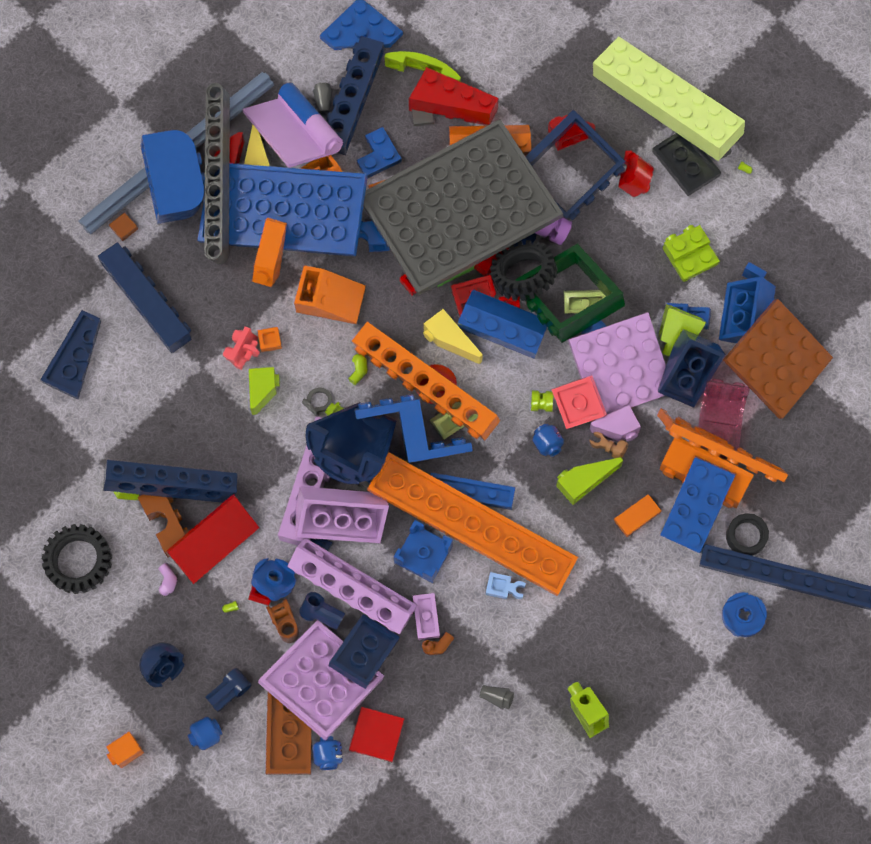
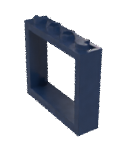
[525,110,625,220]

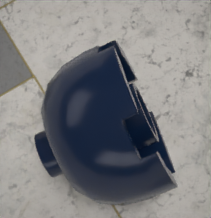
[139,642,184,687]

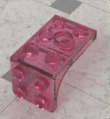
[698,379,750,464]

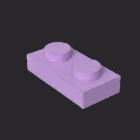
[413,593,440,640]

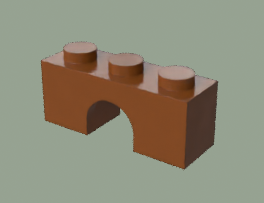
[138,495,189,558]

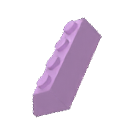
[296,486,389,543]

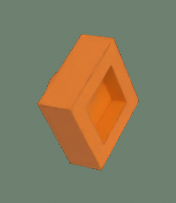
[257,327,282,352]

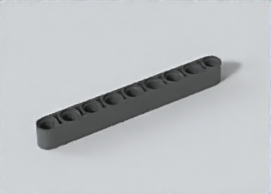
[204,83,230,264]

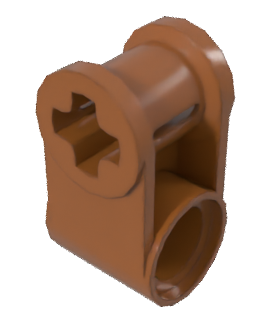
[266,598,299,643]

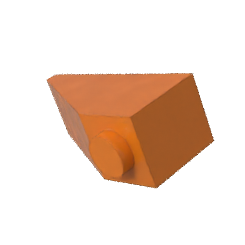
[252,218,287,287]

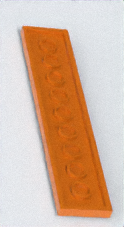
[367,452,578,596]

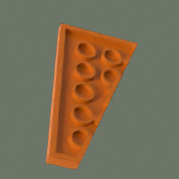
[657,408,788,482]

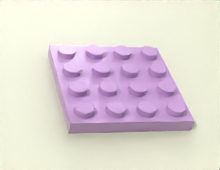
[568,312,666,420]
[258,620,384,741]

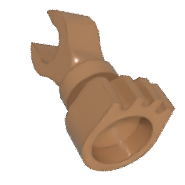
[590,432,628,458]

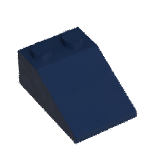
[658,329,726,408]

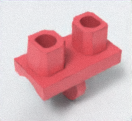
[223,327,260,370]

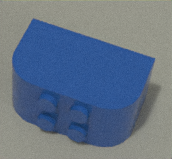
[140,130,205,224]

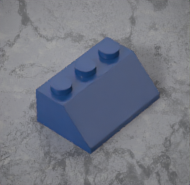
[719,276,776,343]

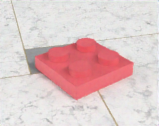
[552,375,607,429]

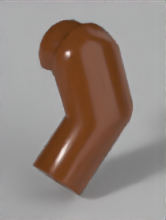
[422,632,454,655]

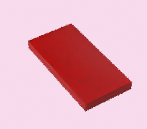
[166,495,260,584]

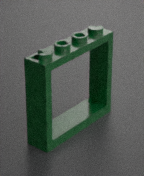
[515,243,625,343]

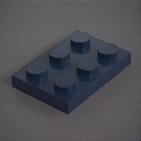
[328,614,400,689]

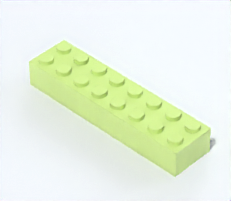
[593,36,745,161]

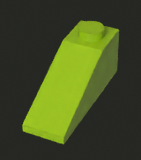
[556,457,623,505]

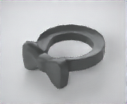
[302,387,332,417]

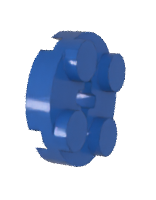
[251,558,296,601]
[722,592,767,637]

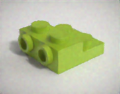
[663,225,720,282]

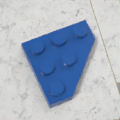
[320,0,403,50]

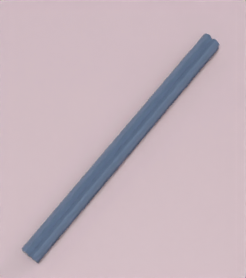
[79,72,274,235]

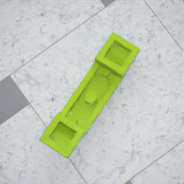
[385,51,461,82]

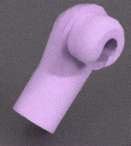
[158,563,177,596]

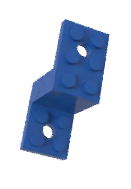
[354,394,473,463]

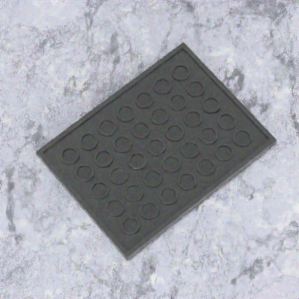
[363,119,563,295]

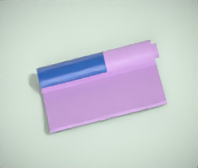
[243,83,343,168]

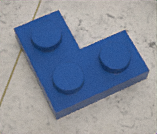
[357,127,402,178]

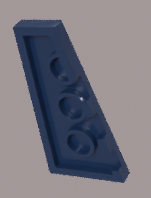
[40,310,101,400]

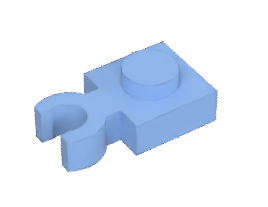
[486,572,526,599]

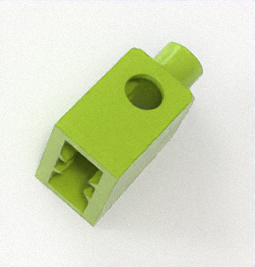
[658,304,706,356]
[568,682,609,738]

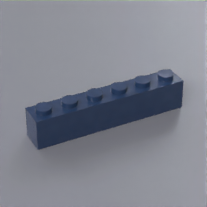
[98,242,192,354]

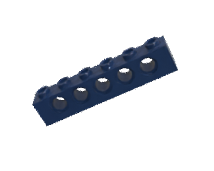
[326,36,385,156]
[103,460,237,503]

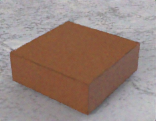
[109,212,138,241]

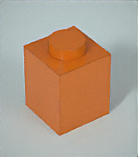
[106,732,144,768]

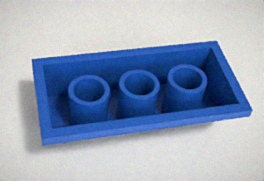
[458,290,547,359]

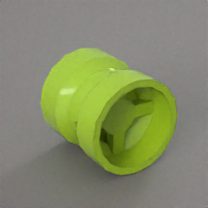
[531,390,553,412]

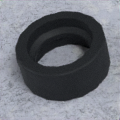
[726,513,769,556]

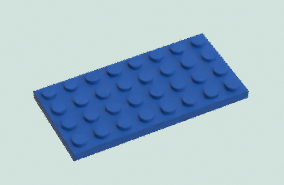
[197,163,368,256]

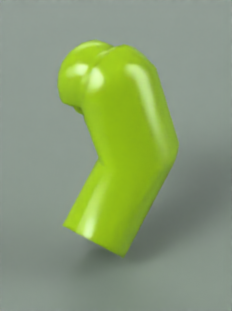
[348,354,368,385]

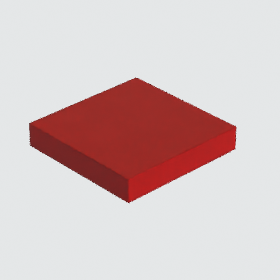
[349,707,405,763]

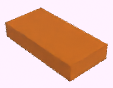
[614,494,661,537]

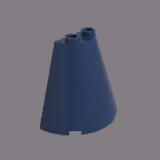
[305,402,397,484]

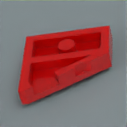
[450,275,496,318]

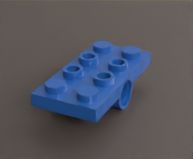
[660,456,736,553]

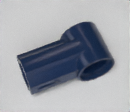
[299,592,345,630]
[205,668,252,712]

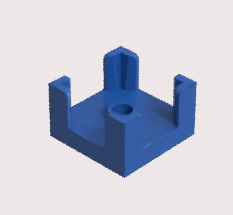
[394,520,453,583]

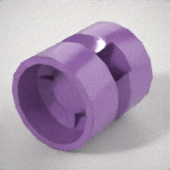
[535,218,572,245]

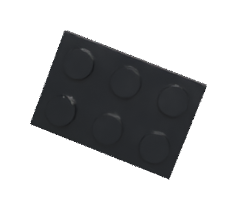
[652,133,721,196]

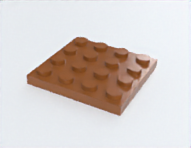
[723,299,833,419]

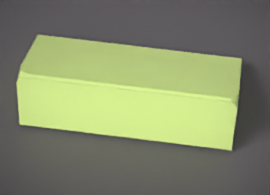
[564,290,606,314]
[430,402,478,439]

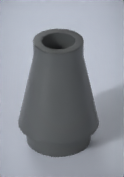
[313,83,332,114]
[479,685,514,710]

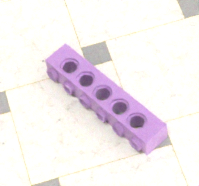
[278,416,330,545]
[287,538,417,634]

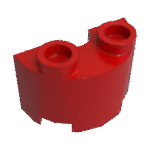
[618,151,654,197]

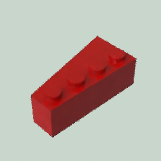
[409,67,499,126]

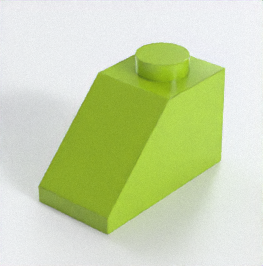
[249,367,280,415]

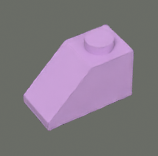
[590,405,641,441]

